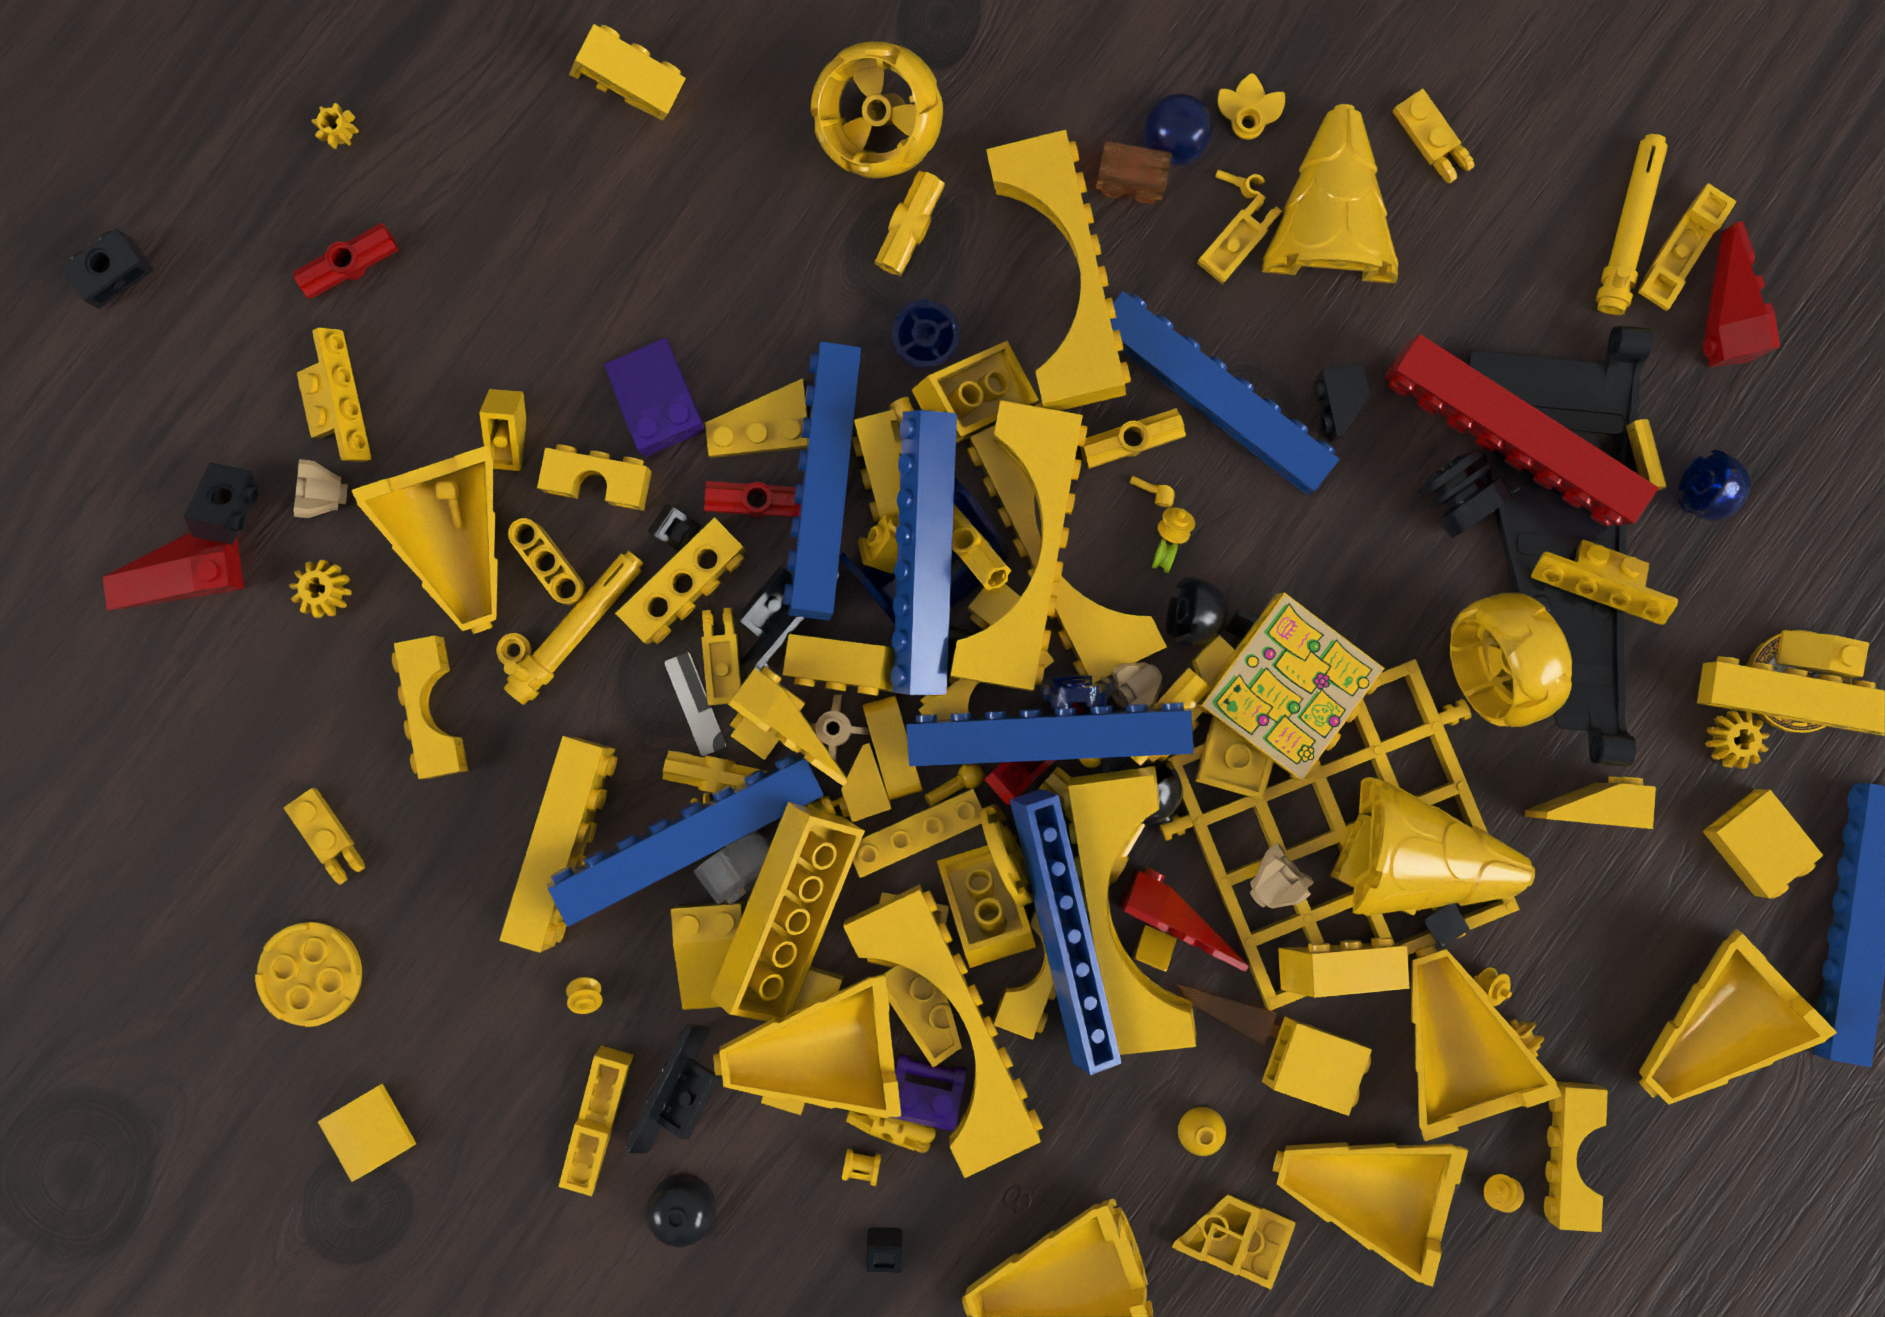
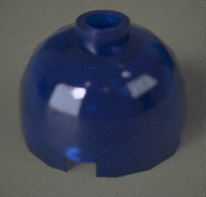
[1144,93,1212,166]
[892,299,960,370]
[1678,450,1751,521]

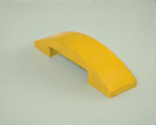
[1638,183,1737,311]

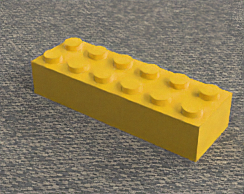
[499,736,618,953]
[710,802,865,1021]

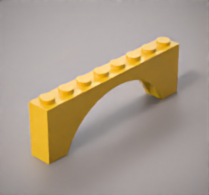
[986,130,1131,411]
[950,400,1087,692]
[967,402,1167,685]
[1063,766,1196,1055]
[843,884,1043,1178]

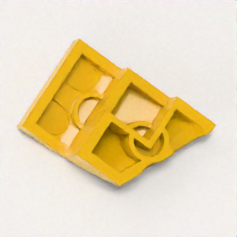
[1172,1195,1297,1290]

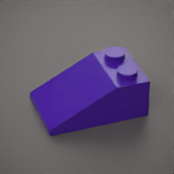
[604,338,706,457]

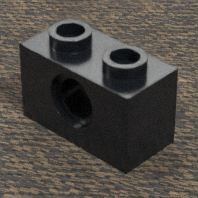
[61,228,154,309]
[184,462,259,545]

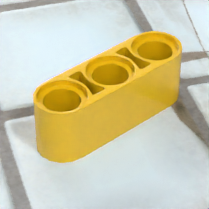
[508,518,587,606]
[863,695,923,800]

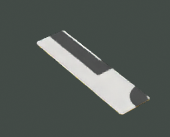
[665,652,726,756]

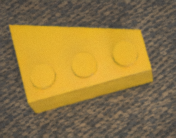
[569,24,686,120]
[852,409,902,523]
[783,634,895,696]
[1278,937,1410,998]

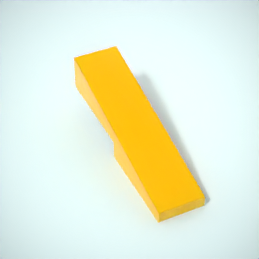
[559,1045,634,1196]

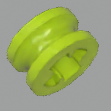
[1152,539,1178,573]

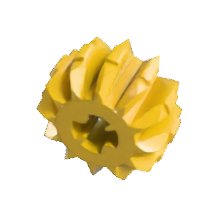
[289,560,352,618]
[1705,711,1770,769]

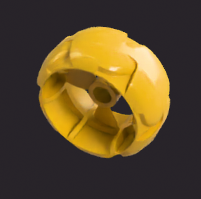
[811,42,943,178]
[1450,593,1572,727]

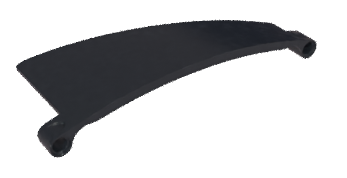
[1468,326,1654,767]

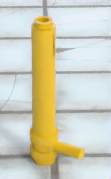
[1596,134,1668,315]
[504,550,644,705]

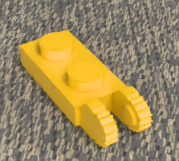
[1393,89,1475,183]
[1197,193,1282,285]
[701,608,742,706]
[283,788,365,885]

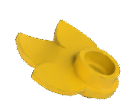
[1218,73,1285,140]

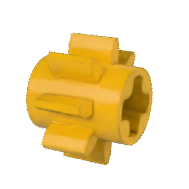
[312,103,359,149]

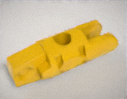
[846,1110,936,1153]

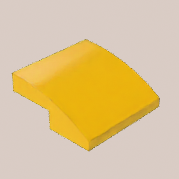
[1626,419,1667,491]
[318,1083,417,1182]

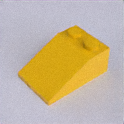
[912,341,1039,444]
[1525,776,1656,829]
[937,845,1036,968]
[671,901,746,1010]

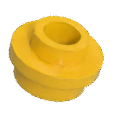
[496,633,532,665]

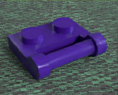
[890,1054,967,1131]

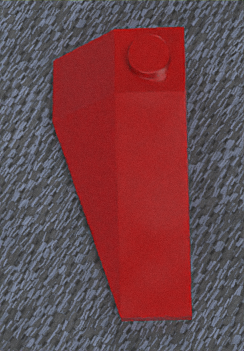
[1703,221,1780,367]
[103,532,244,611]
[1118,867,1248,972]

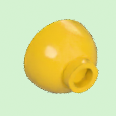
[1178,1107,1226,1156]

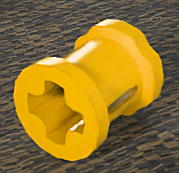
[842,1148,882,1186]

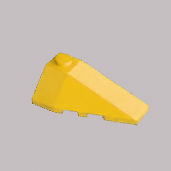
[728,666,847,786]

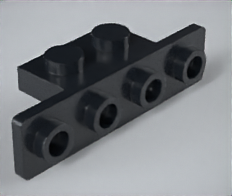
[736,566,842,674]
[625,1023,720,1154]

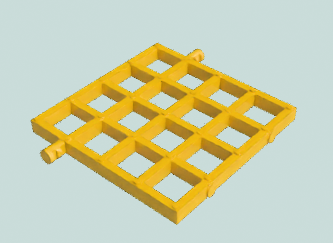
[1159,659,1520,1011]

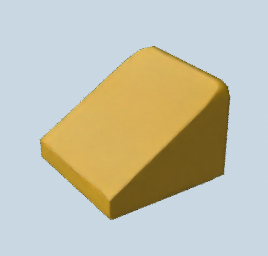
[1132,925,1177,972]

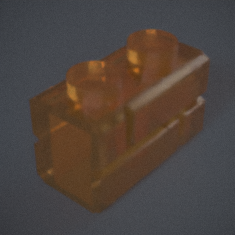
[1096,141,1172,204]

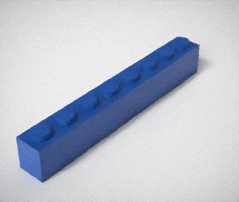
[1110,291,1340,496]
[783,341,861,620]
[891,410,957,695]
[906,702,1194,766]
[547,753,824,927]
[1813,783,1885,1067]
[1010,789,1122,1075]

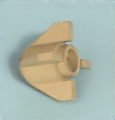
[293,459,348,518]
[1097,662,1162,711]
[809,694,870,763]
[1250,843,1314,909]

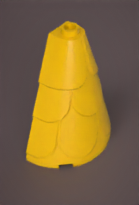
[1262,104,1398,284]
[352,445,498,634]
[1353,777,1535,916]
[1638,928,1837,1105]
[1411,945,1562,1142]
[713,974,901,1118]
[1272,1142,1468,1287]
[962,1199,1154,1317]

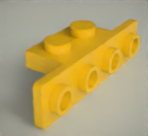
[297,327,371,462]
[1531,540,1678,625]

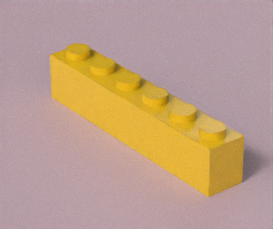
[1697,656,1885,736]

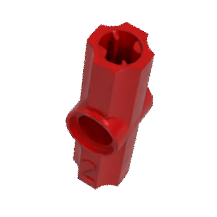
[293,223,399,300]
[704,481,800,518]

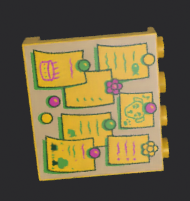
[1195,593,1385,781]

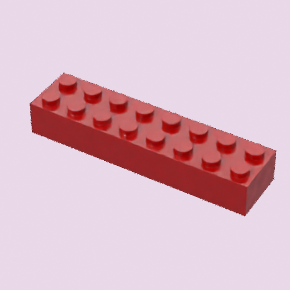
[1383,334,1659,527]

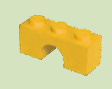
[537,444,652,511]

